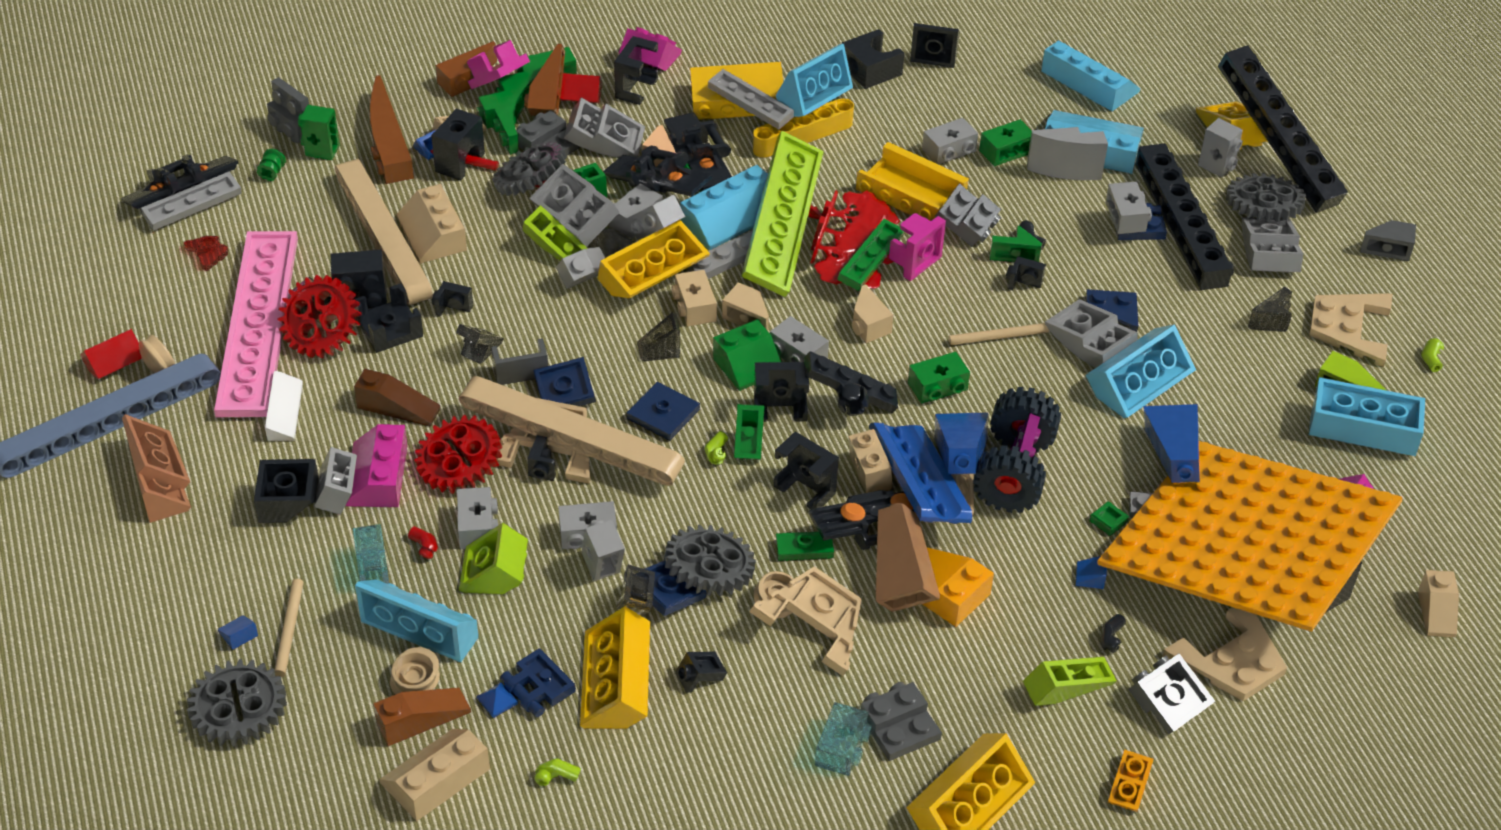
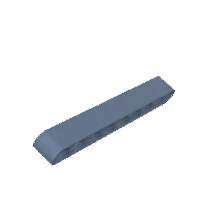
[0,353,221,478]

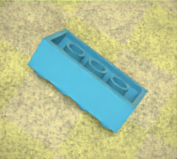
[1041,40,1140,112]
[776,44,853,117]
[680,165,768,250]
[1086,324,1196,418]
[1309,377,1425,456]
[355,580,479,662]

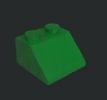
[713,319,781,391]

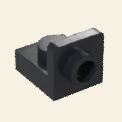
[1006,256,1046,290]
[432,281,474,316]
[527,435,556,481]
[676,651,727,693]

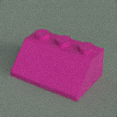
[345,424,408,507]

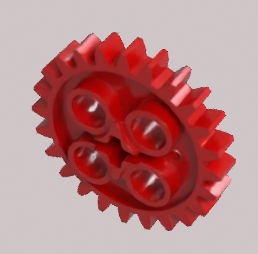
[277,275,361,359]
[414,415,503,494]

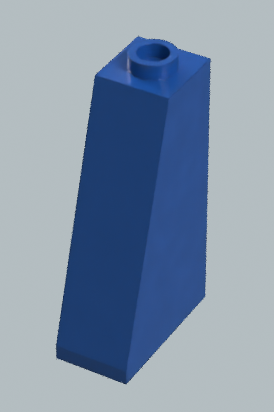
[1144,404,1200,483]
[934,412,989,474]

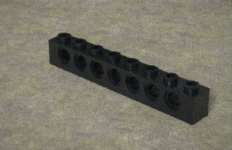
[1218,45,1348,213]
[1135,143,1234,290]

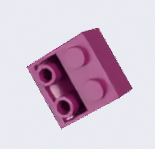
[618,27,682,71]

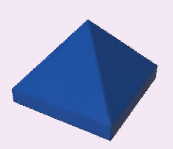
[477,682,518,718]

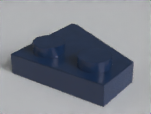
[1085,289,1139,332]

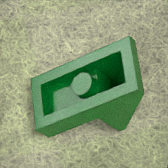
[990,225,1042,262]
[734,404,764,460]

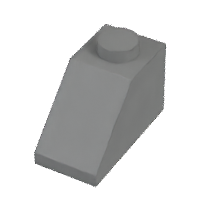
[556,247,605,289]

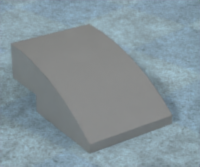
[564,98,645,158]
[1026,127,1108,180]
[529,164,619,247]
[1242,217,1303,272]
[1045,299,1138,368]

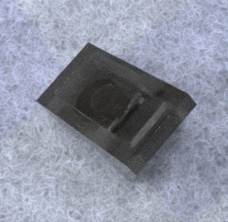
[1248,287,1292,332]
[456,324,504,364]
[616,564,655,615]

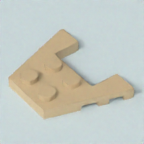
[1309,293,1393,367]
[497,398,590,484]
[749,566,862,676]
[1163,607,1287,701]

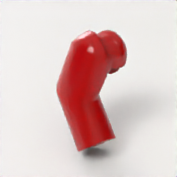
[408,526,438,560]

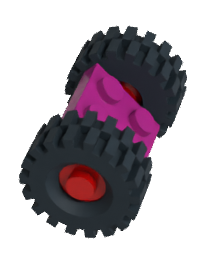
[973,387,1061,513]

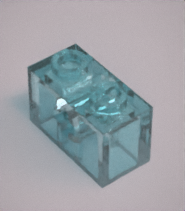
[353,524,389,584]
[815,702,872,776]

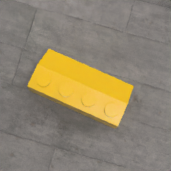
[597,220,710,298]
[580,606,650,729]
[906,733,1035,830]

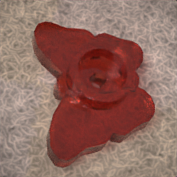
[184,236,228,271]

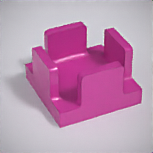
[467,40,530,89]
[889,213,946,281]

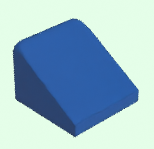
[413,130,436,160]
[1076,556,1107,589]
[218,615,258,650]

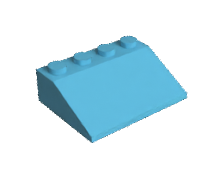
[1045,110,1144,174]

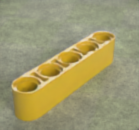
[753,98,854,158]

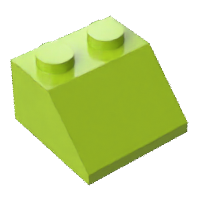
[459,523,528,594]

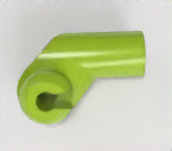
[1421,338,1444,372]
[704,431,728,465]
[534,758,581,786]

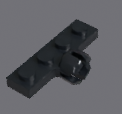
[804,351,898,416]

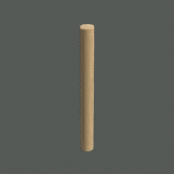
[948,323,1049,346]
[274,579,304,677]

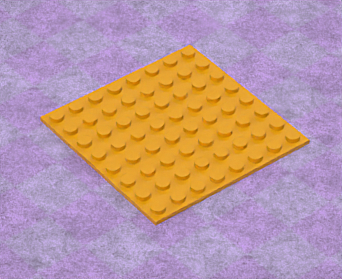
[1098,441,1403,632]

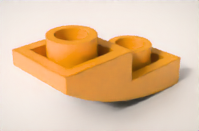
[1108,749,1154,812]

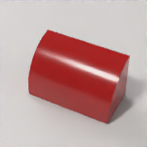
[560,73,602,103]
[80,329,142,379]

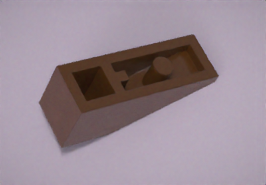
[354,369,441,427]

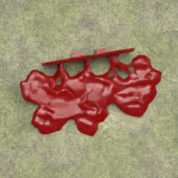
[810,190,900,289]

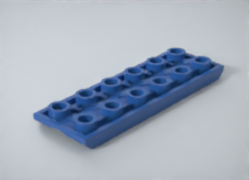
[869,422,972,524]

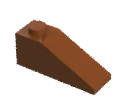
[435,41,497,97]
[524,44,565,116]
[373,688,471,746]

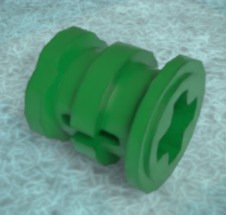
[257,149,286,181]

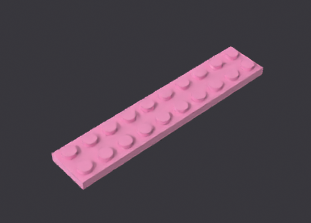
[214,231,298,417]

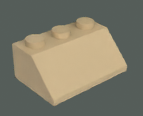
[396,184,467,263]
[379,729,490,821]

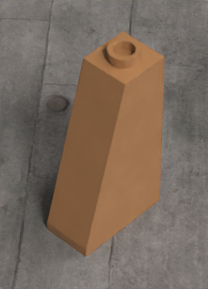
[876,503,940,612]

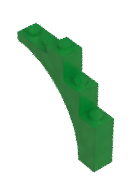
[476,47,577,155]

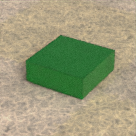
[1089,501,1129,536]

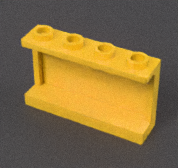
[690,62,783,120]
[856,142,969,221]

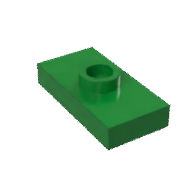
[776,531,834,561]

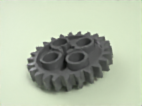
[492,141,567,196]
[1226,173,1306,222]
[664,525,756,596]
[187,659,287,746]

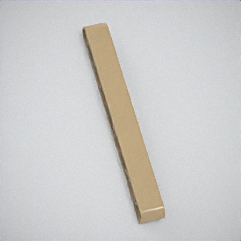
[335,159,433,306]
[459,376,685,486]

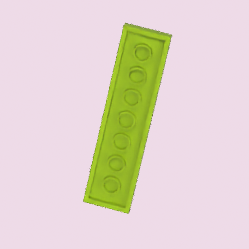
[741,131,824,297]

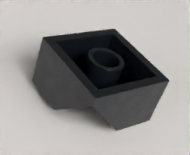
[330,249,387,309]
[254,459,319,523]

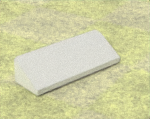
[265,371,303,441]

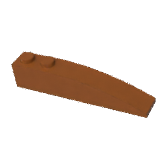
[370,75,414,184]

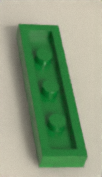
[837,219,904,291]

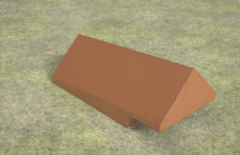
[122,414,191,523]

